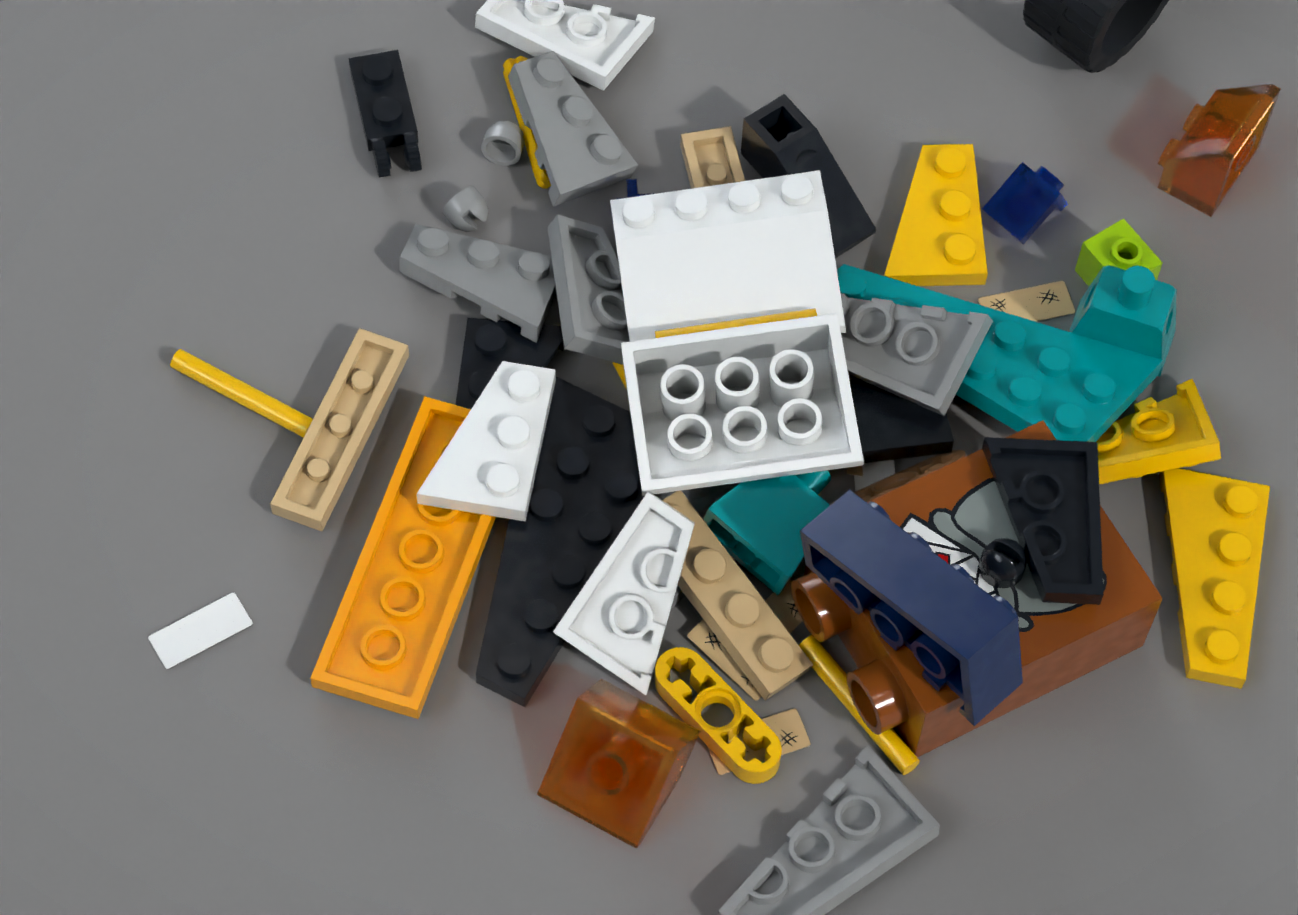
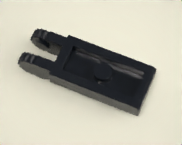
[349,50,422,178]

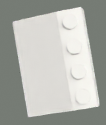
[610,170,846,342]
[621,313,864,496]

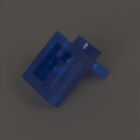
[982,162,1068,245]

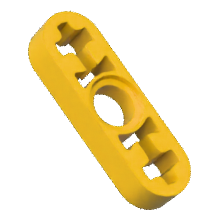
[655,647,782,784]

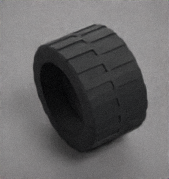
[1023,0,1169,73]

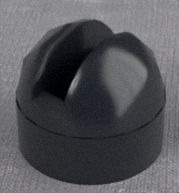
[979,538,1027,588]

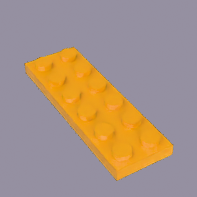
[310,396,496,719]

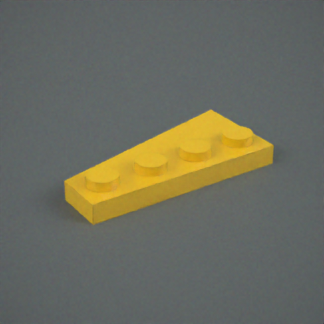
[1159,468,1270,689]

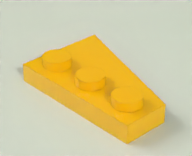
[884,144,988,286]
[1096,378,1221,484]

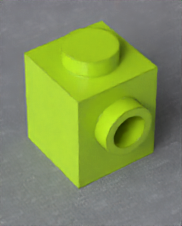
[1075,218,1163,286]

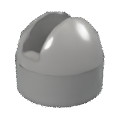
[481,120,525,166]
[442,186,488,232]

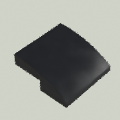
[849,379,954,463]

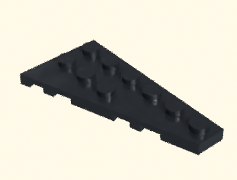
[476,377,645,707]

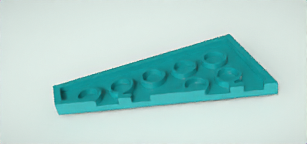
[837,264,1163,442]

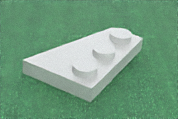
[475,0,655,91]
[416,361,556,521]
[553,491,695,695]

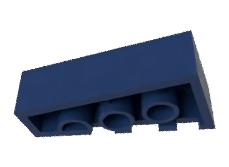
[800,489,1023,726]

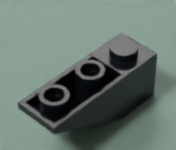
[741,94,876,258]

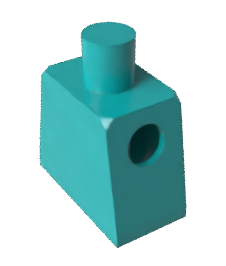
[1069,265,1177,377]
[703,470,831,595]

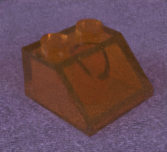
[1158,84,1281,217]
[537,679,701,848]

